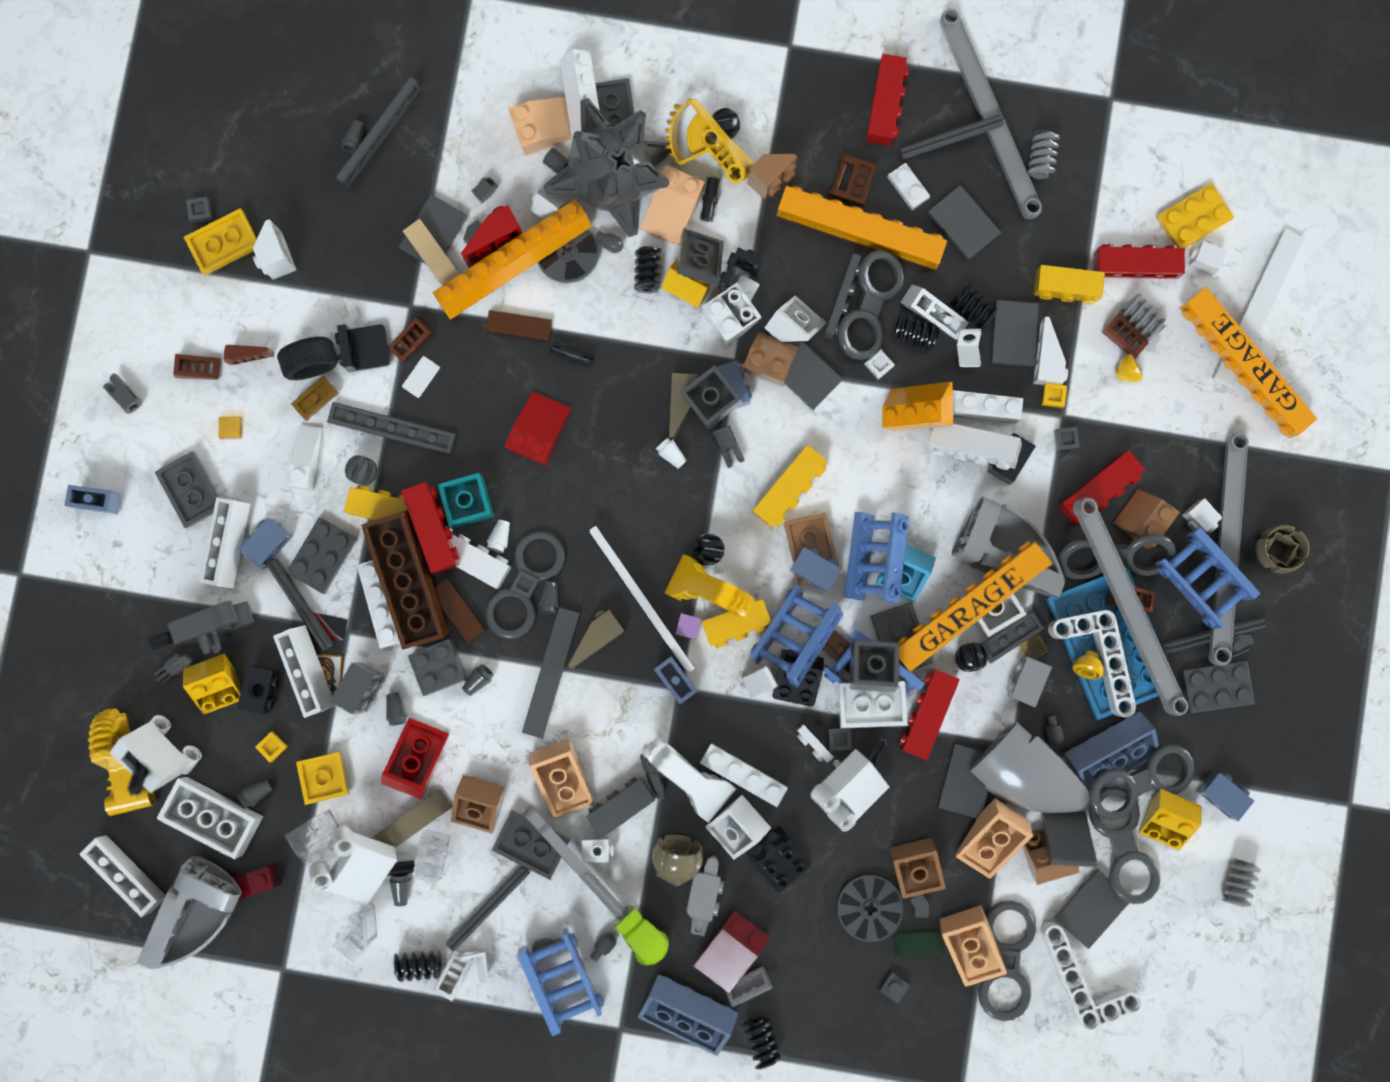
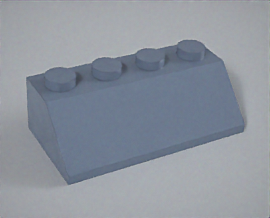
[1064,712,1159,792]
[637,974,738,1056]

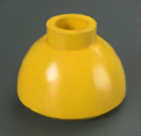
[1115,354,1143,383]
[1072,651,1104,679]

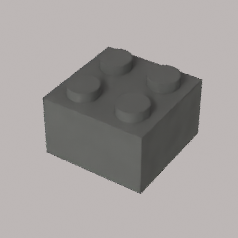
[680,365,742,430]
[407,639,468,696]
[850,640,899,692]
[330,663,384,715]

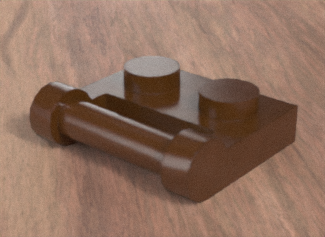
[827,155,877,206]

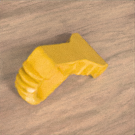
[664,98,754,183]
[664,554,754,617]
[88,708,156,816]

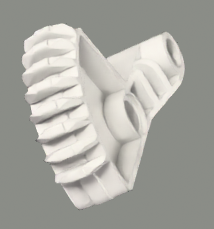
[644,738,737,823]

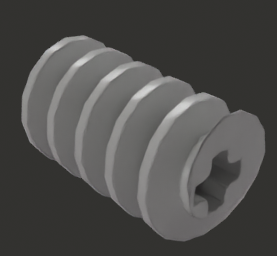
[1028,131,1060,179]
[1121,293,1167,341]
[1222,858,1261,908]

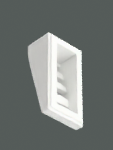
[433,950,474,1001]

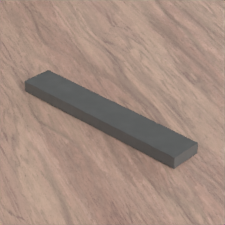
[336,77,420,188]
[327,402,457,455]
[521,607,580,739]

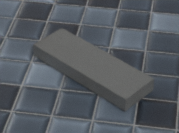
[981,610,1044,664]

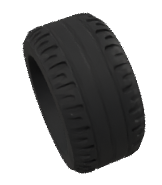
[277,336,338,380]

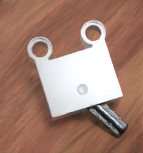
[110,715,202,796]
[811,737,889,831]
[309,826,415,904]

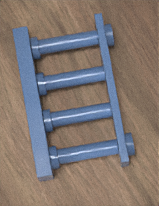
[844,512,909,603]
[1155,527,1261,629]
[750,584,844,687]
[823,628,925,694]
[517,927,604,1036]

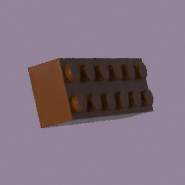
[361,510,449,650]

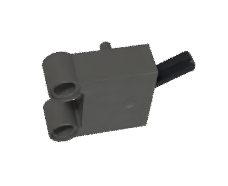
[148,600,255,654]

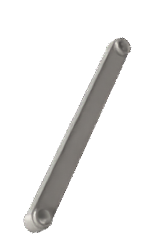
[940,8,1042,220]
[1208,433,1249,666]
[1073,498,1188,716]

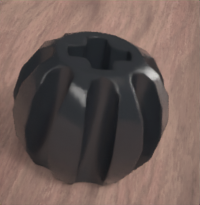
[712,108,740,139]
[693,534,725,566]
[955,642,988,672]

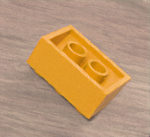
[882,382,953,431]

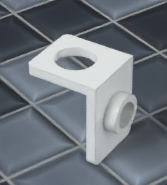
[956,329,981,367]
[455,949,490,983]

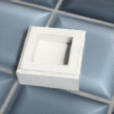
[864,350,895,380]

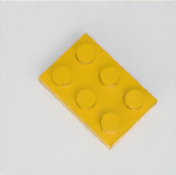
[1156,183,1234,248]
[184,208,257,276]

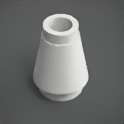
[655,437,687,469]
[486,520,510,553]

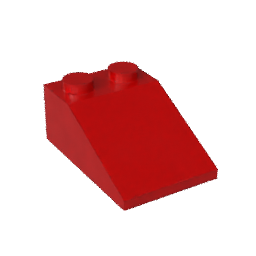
[461,205,522,268]
[504,392,572,467]
[381,718,449,800]

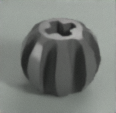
[345,455,378,486]

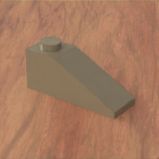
[669,373,698,440]
[568,609,625,669]

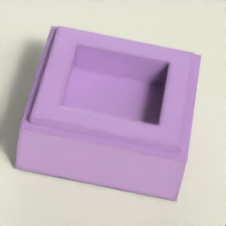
[676,613,702,640]

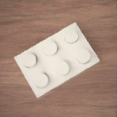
[838,681,908,728]

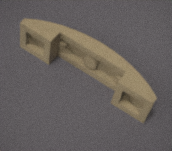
[371,790,452,848]

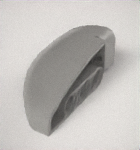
[951,496,1065,598]
[969,722,1090,814]
[137,856,241,969]

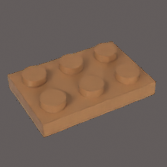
[783,512,841,585]

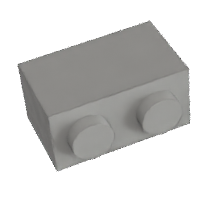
[1006,655,1052,708]

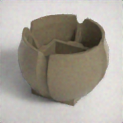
[1255,524,1310,574]
[652,834,703,886]

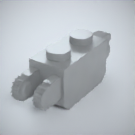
[687,855,724,936]

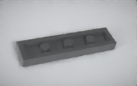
[824,253,861,340]

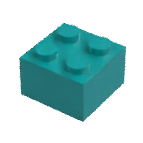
[437,473,494,529]

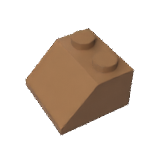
[743,332,799,387]
[1112,489,1180,549]
[451,775,505,833]
[889,838,946,899]

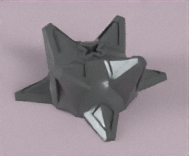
[544,98,672,237]

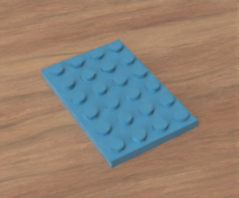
[1046,567,1165,720]

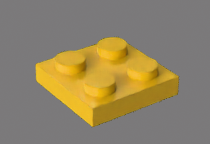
[296,751,350,805]

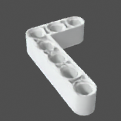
[1048,610,1136,717]
[1040,921,1141,1030]

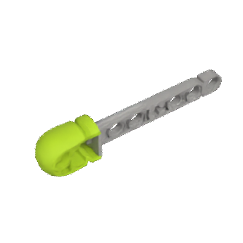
[522,806,669,965]

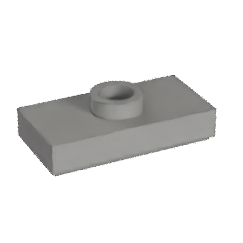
[725,966,773,1007]

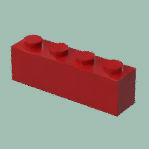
[866,53,909,146]
[1094,244,1185,279]
[1058,450,1145,526]
[401,482,461,574]
[899,669,960,760]

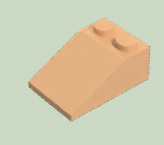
[508,96,572,156]
[641,165,705,246]
[529,738,594,819]
[955,798,1033,879]
[939,905,1007,987]

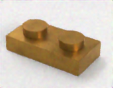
[291,376,339,421]

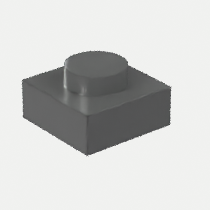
[186,196,212,223]
[1054,427,1080,451]
[828,728,852,751]
[879,971,910,1004]

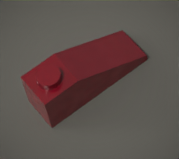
[232,863,281,899]

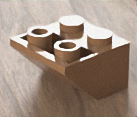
[747,154,797,201]
[1023,828,1079,885]

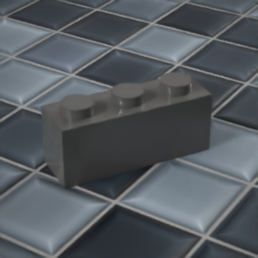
[586,777,656,839]

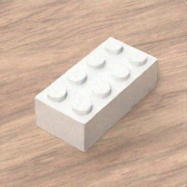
[157,777,263,859]

